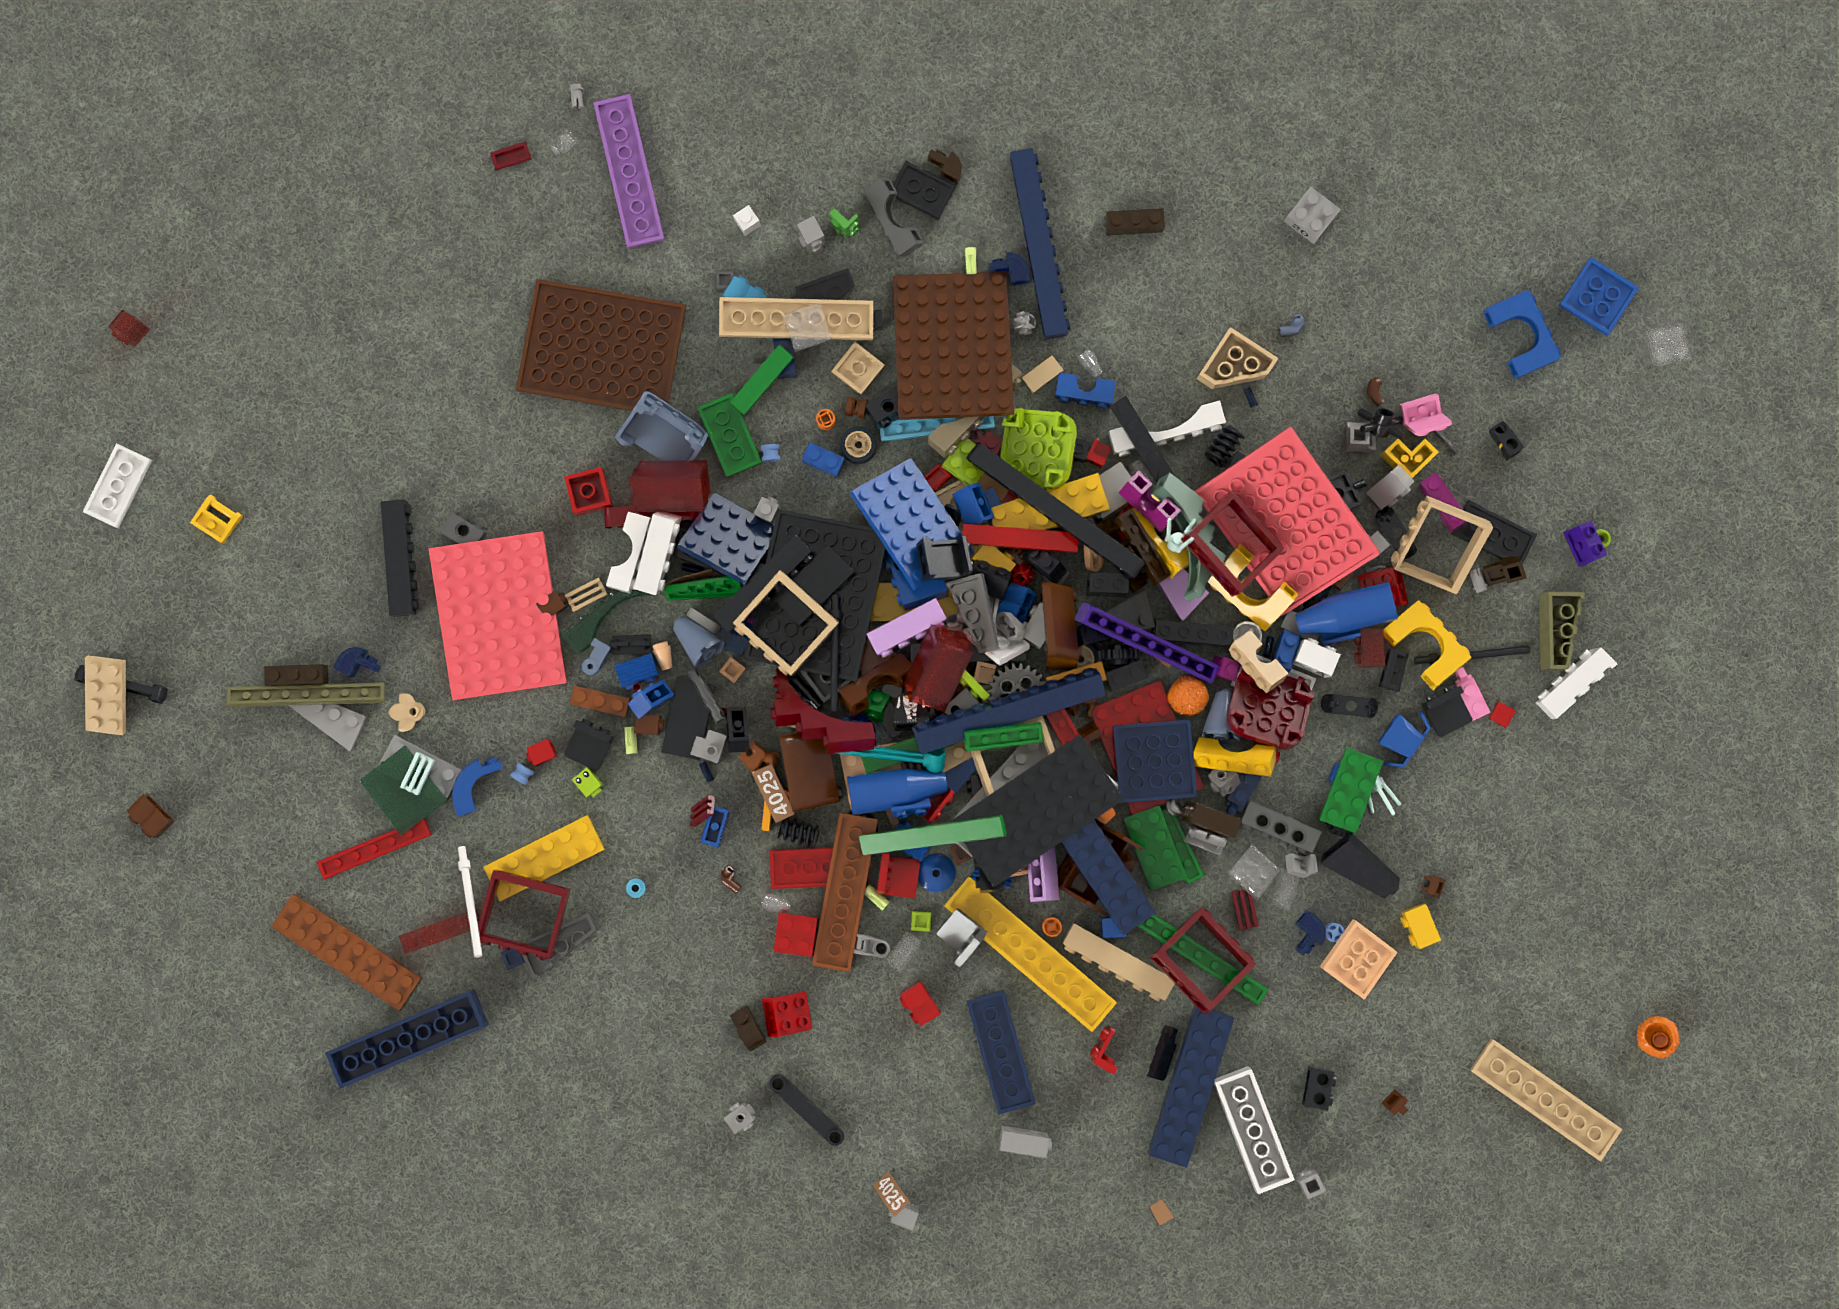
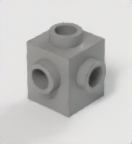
[1208,769,1241,797]
[724,1102,755,1134]

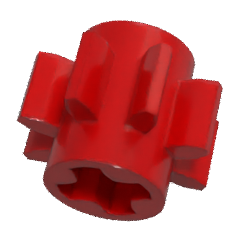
[1011,562,1035,586]

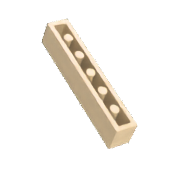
[1062,923,1175,1002]

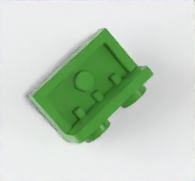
[829,208,860,239]

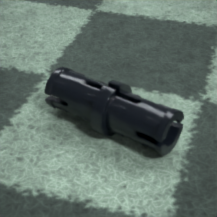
[789,675,824,710]

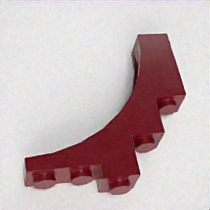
[770,668,876,754]

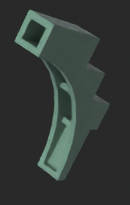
[1152,473,1226,601]

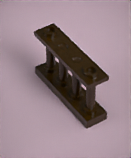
[1096,508,1171,593]

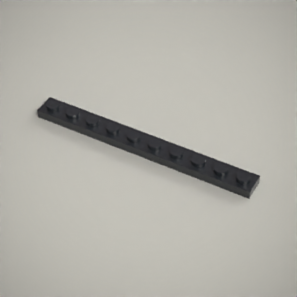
[1109,396,1226,559]

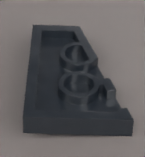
[795,268,855,300]

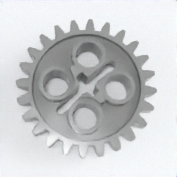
[986,663,1046,700]

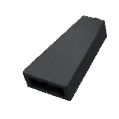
[1321,832,1400,899]

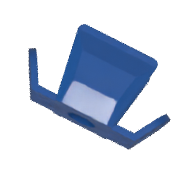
[1378,711,1431,767]

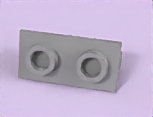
[1184,825,1227,856]

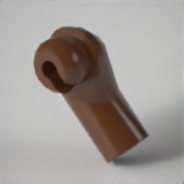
[721,865,742,894]

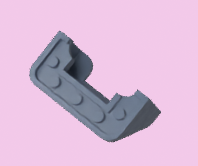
[614,392,708,480]

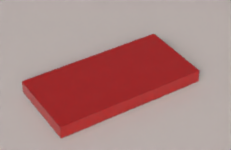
[769,847,833,889]

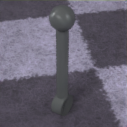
[1434,430,1458,454]

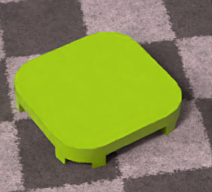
[1000,408,1077,490]

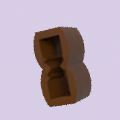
[127,794,174,838]

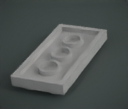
[376,735,461,805]

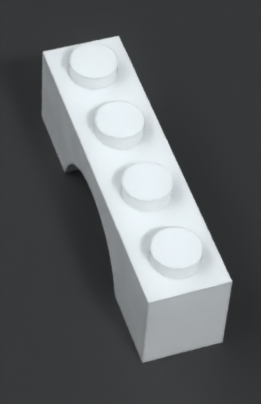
[606,512,651,594]

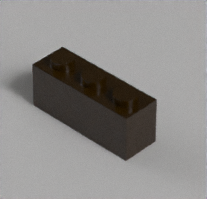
[1105,208,1165,236]
[264,664,328,686]

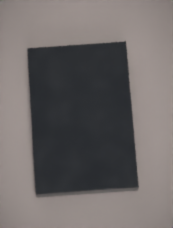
[893,161,956,220]

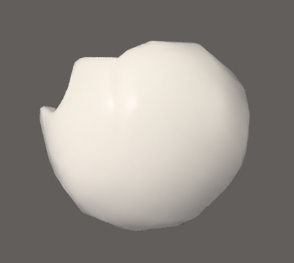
[1233,621,1262,642]

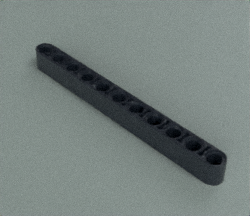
[966,443,1146,580]

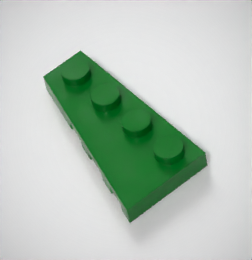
[664,576,742,601]

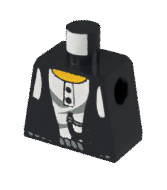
[892,685,930,731]

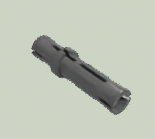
[687,668,726,723]

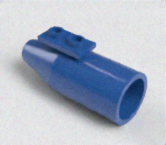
[1295,582,1398,645]
[847,768,948,818]

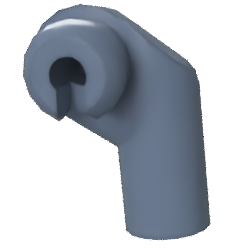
[1279,314,1304,336]

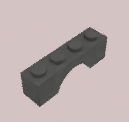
[864,177,925,256]

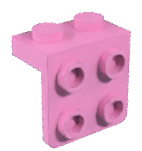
[1400,393,1452,436]

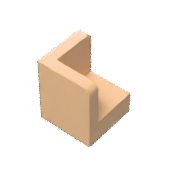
[974,661,996,684]

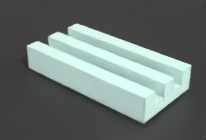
[400,752,435,796]

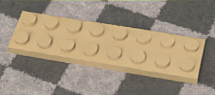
[719,297,873,340]
[1469,1039,1622,1161]

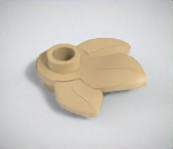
[388,693,425,732]

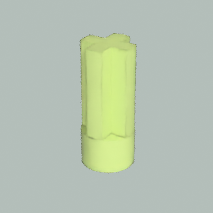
[965,247,977,274]
[624,726,638,754]
[864,884,889,910]

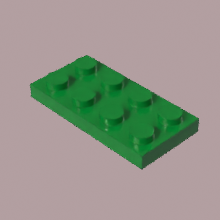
[697,393,762,478]
[1318,747,1383,833]
[1123,805,1188,891]

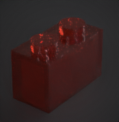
[108,309,150,346]
[1354,628,1385,668]

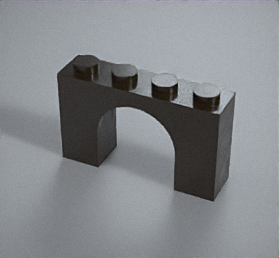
[1180,803,1242,838]

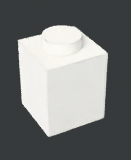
[733,205,761,236]

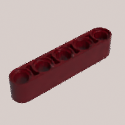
[604,501,698,528]

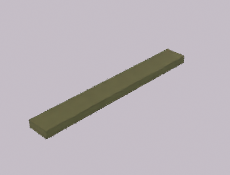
[226,682,385,707]

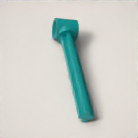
[836,747,946,773]

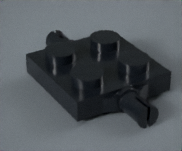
[1327,470,1366,510]

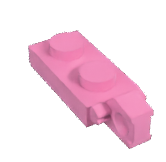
[1454,667,1491,721]

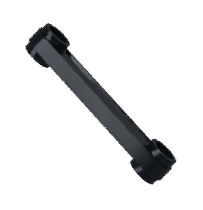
[74,665,168,704]
[770,1074,844,1146]

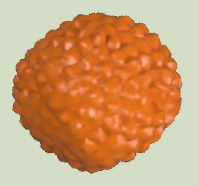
[1167,675,1209,716]
[1637,1016,1680,1059]

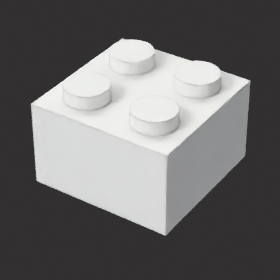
[1293,638,1341,678]

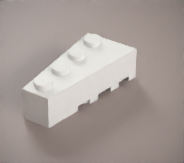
[634,511,682,595]
[1536,647,1617,719]

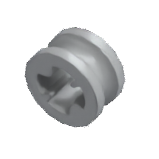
[1166,798,1184,816]

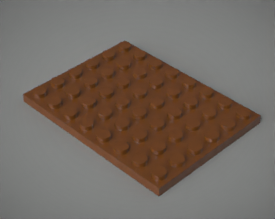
[893,271,1014,420]
[516,279,687,411]

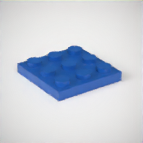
[1558,257,1639,336]

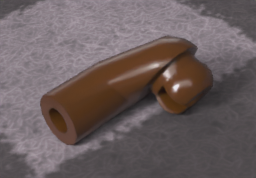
[1367,377,1385,407]

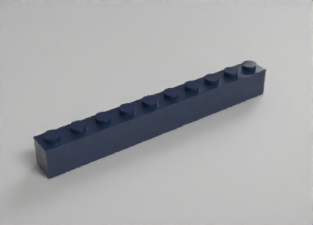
[1010,148,1070,340]
[912,668,1106,754]

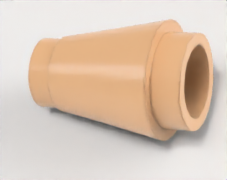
[652,641,673,671]

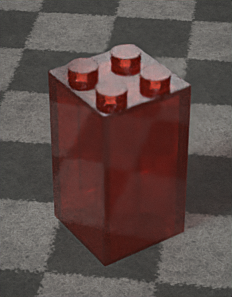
[629,460,711,512]
[904,624,973,712]

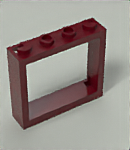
[1181,491,1284,597]
[478,869,571,960]
[1150,907,1256,1015]

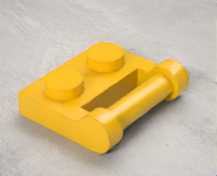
[190,495,243,544]

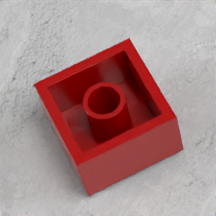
[564,467,614,516]
[773,912,818,957]

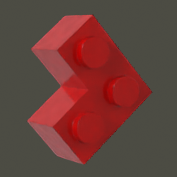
[899,979,941,1026]

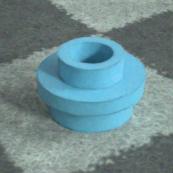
[626,878,646,898]

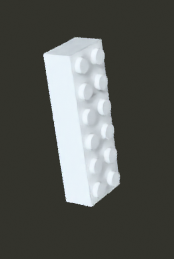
[1214,1066,1294,1194]

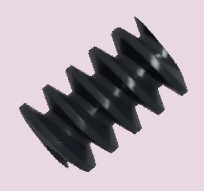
[1204,425,1245,468]
[777,817,820,849]

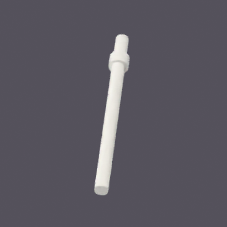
[458,846,482,958]

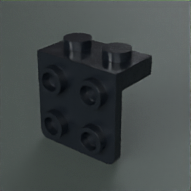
[1421,684,1472,737]
[564,719,614,770]

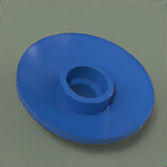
[918,854,955,892]

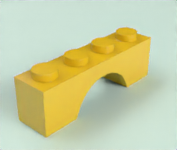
[1194,737,1276,777]

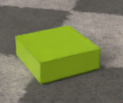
[911,911,931,932]

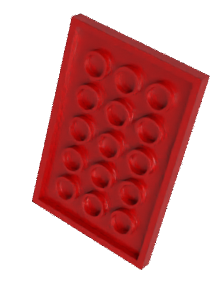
[1092,681,1204,815]

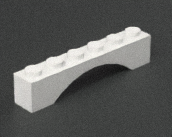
[1108,400,1226,457]

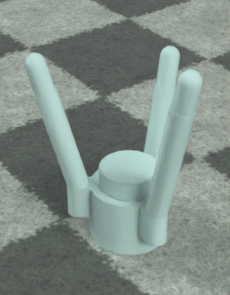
[1165,518,1196,553]
[1368,775,1401,815]

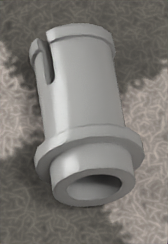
[568,84,584,109]
[1469,568,1488,593]

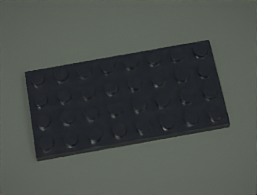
[950,734,1124,887]

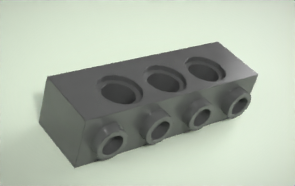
[1240,801,1321,855]

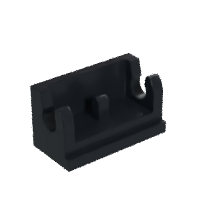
[1378,649,1409,692]

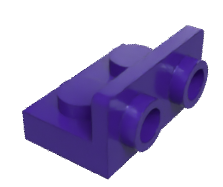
[1563,520,1607,567]

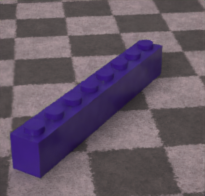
[1074,602,1220,684]

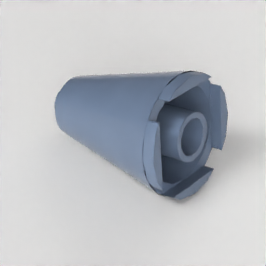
[673,616,725,669]
[1202,689,1241,744]

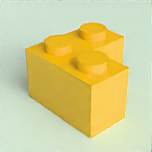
[1380,439,1438,478]

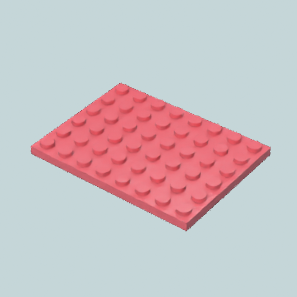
[1194,426,1380,616]
[428,531,567,700]

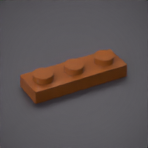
[569,686,630,717]

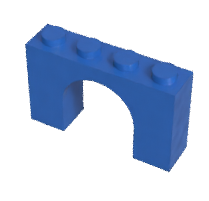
[1483,289,1561,380]
[884,549,949,611]

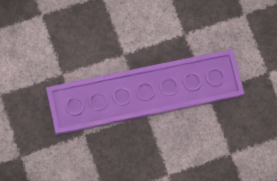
[593,94,665,249]

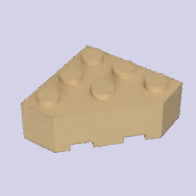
[1196,327,1278,389]

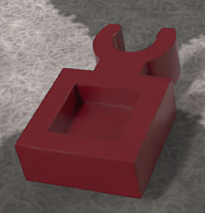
[969,429,1003,455]

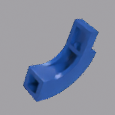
[452,757,503,817]

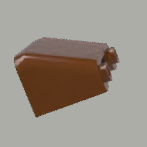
[780,731,843,812]

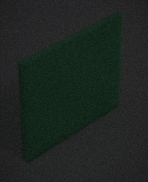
[359,745,447,836]

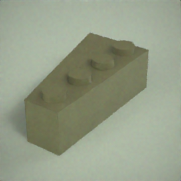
[1539,592,1585,671]

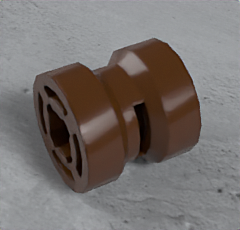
[845,397,868,419]

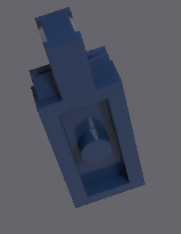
[1225,773,1262,816]

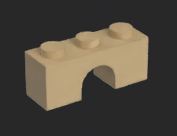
[1229,630,1288,693]

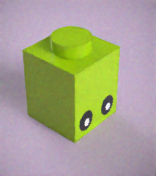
[572,767,603,798]

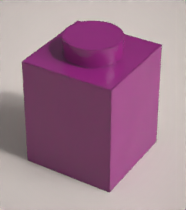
[1212,656,1241,682]

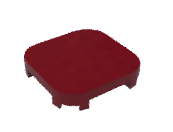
[1227,669,1314,750]

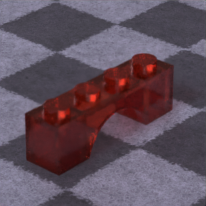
[399,909,480,954]

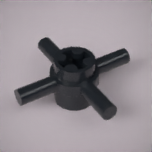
[1358,408,1406,441]

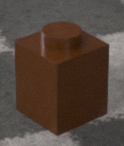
[536,591,568,616]
[634,715,664,735]

